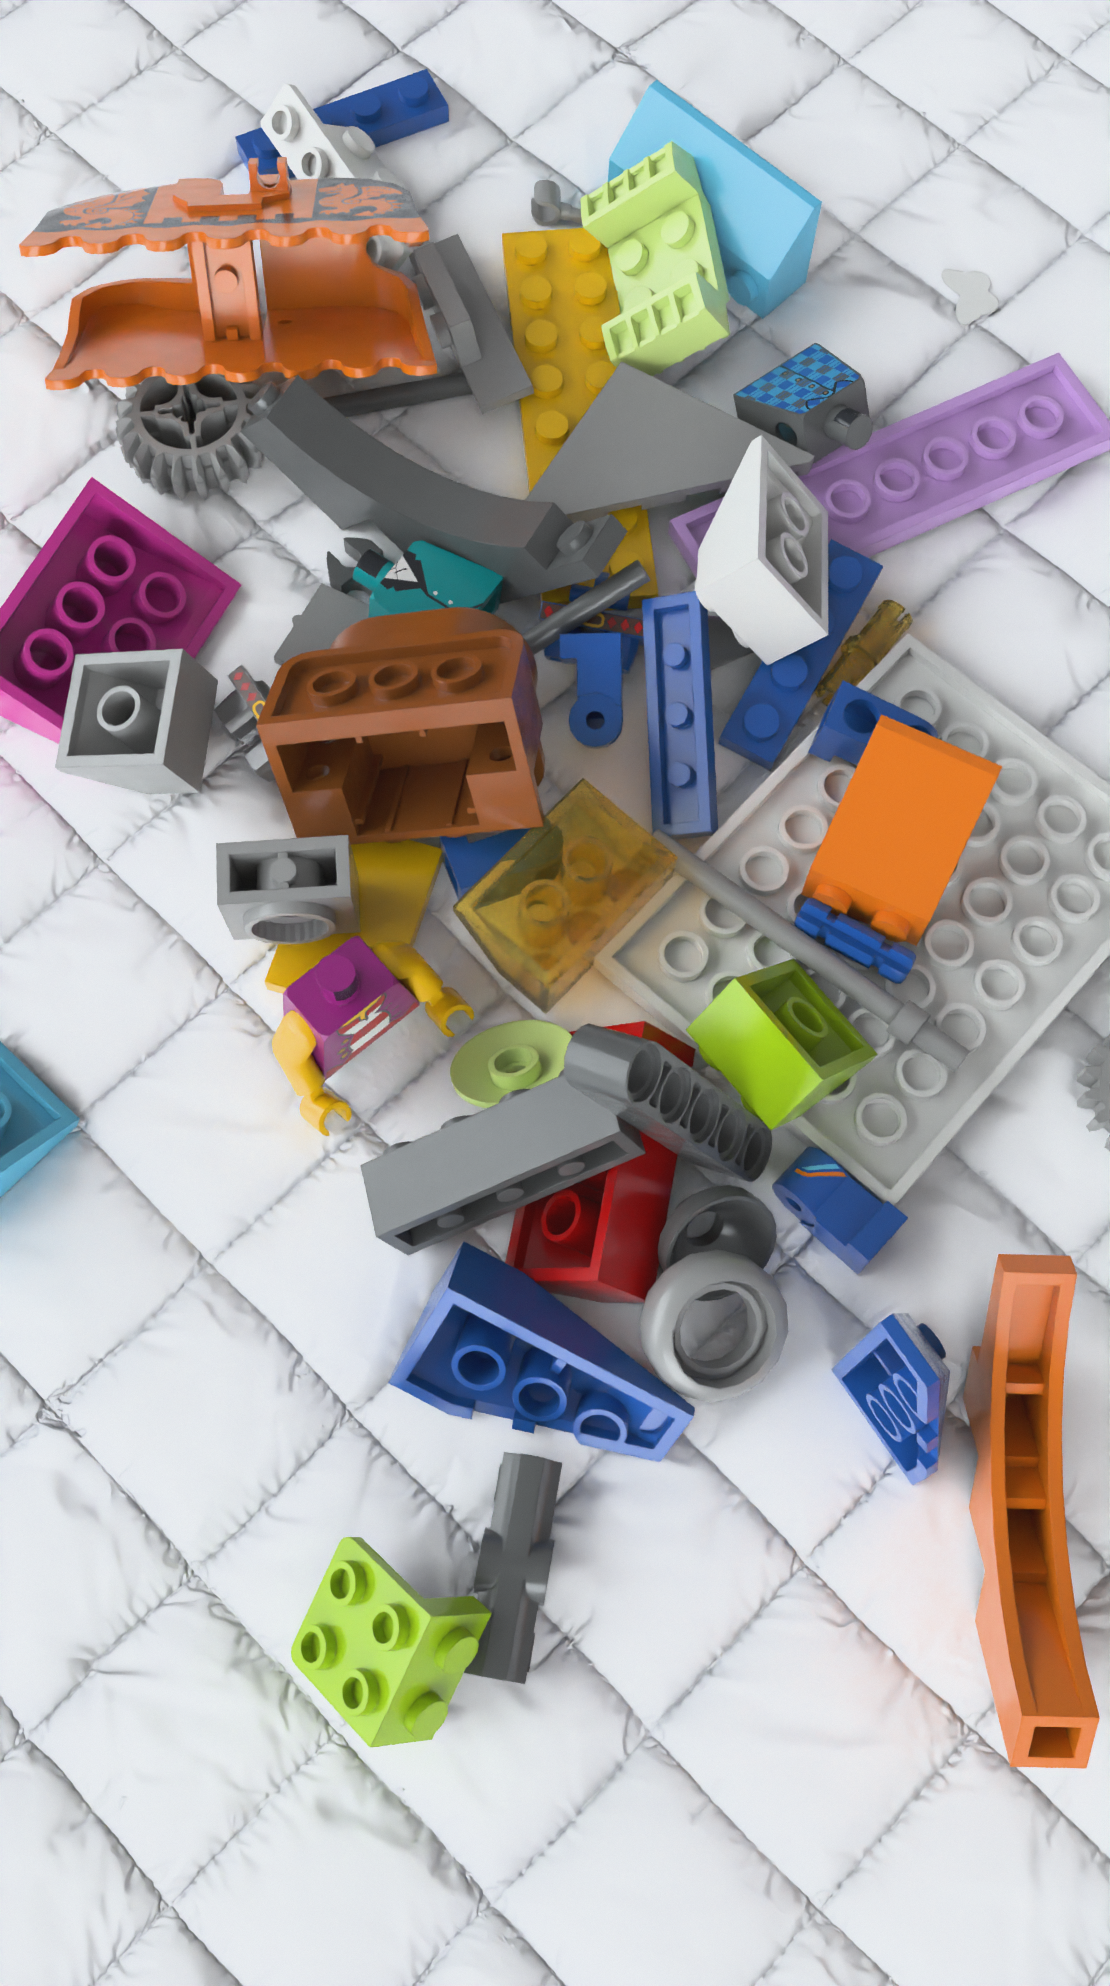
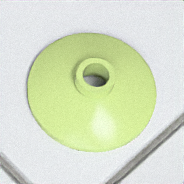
[450,1020,572,1108]

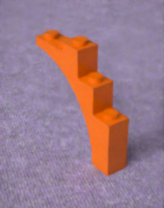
[963,1254,1100,1769]

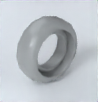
[639,1249,789,1402]

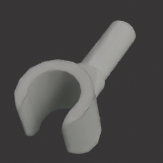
[531,180,583,226]

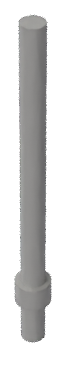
[645,829,970,1072]

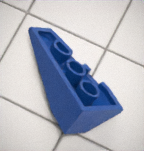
[388,1241,695,1462]
[831,1313,950,1485]

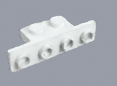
[261,84,411,271]

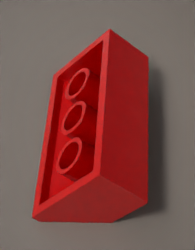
[505,1021,696,1303]

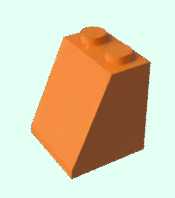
[801,714,1003,946]

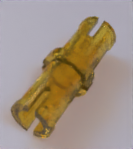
[815,600,913,706]

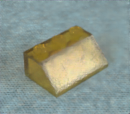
[453,778,678,1014]

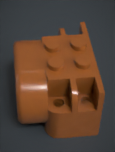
[256,607,545,845]

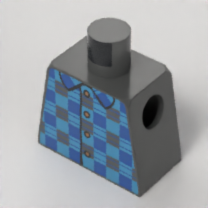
[733,343,873,463]

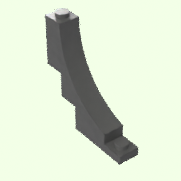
[240,375,628,604]

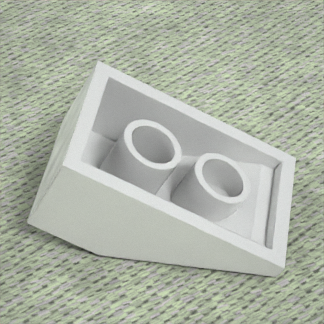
[694,435,828,666]

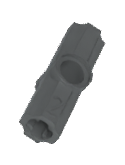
[464,1452,562,1684]

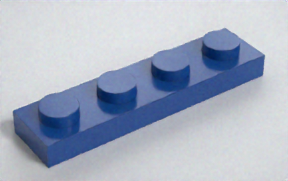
[235,69,449,179]
[718,539,883,771]
[642,591,718,840]

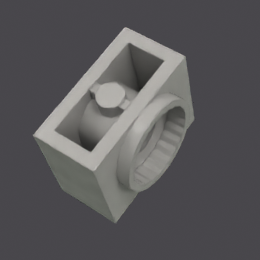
[216,835,361,944]

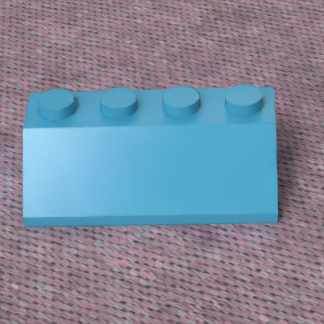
[608,80,822,319]

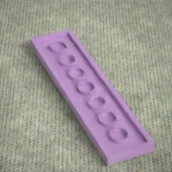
[668,352,1110,579]

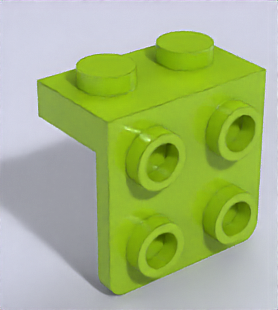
[291,1537,492,1748]

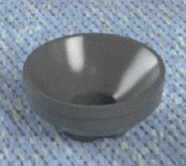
[658,1185,777,1301]

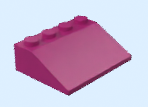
[0,477,242,744]

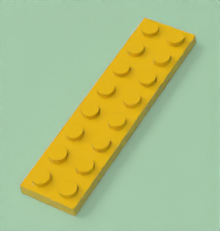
[502,228,659,611]

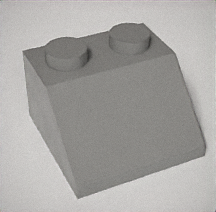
[55,649,218,794]

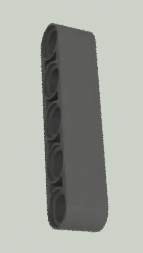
[564,1023,773,1182]

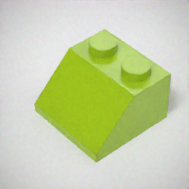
[686,959,878,1130]

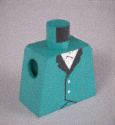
[353,540,504,618]

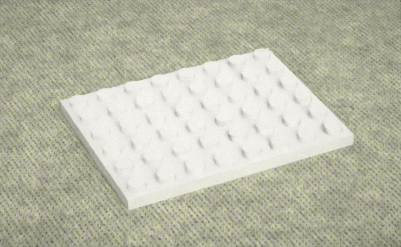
[593,633,1110,1206]

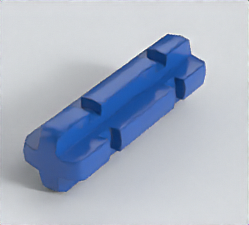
[794,898,916,984]

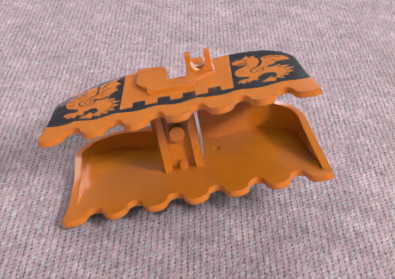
[19,157,437,390]

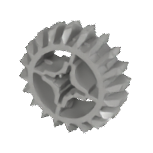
[115,374,263,501]

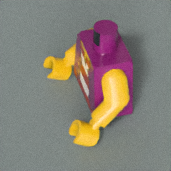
[272,935,474,1136]

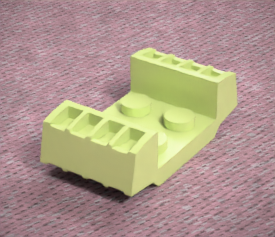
[580,141,730,376]

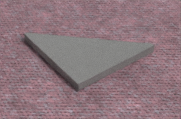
[525,361,815,523]

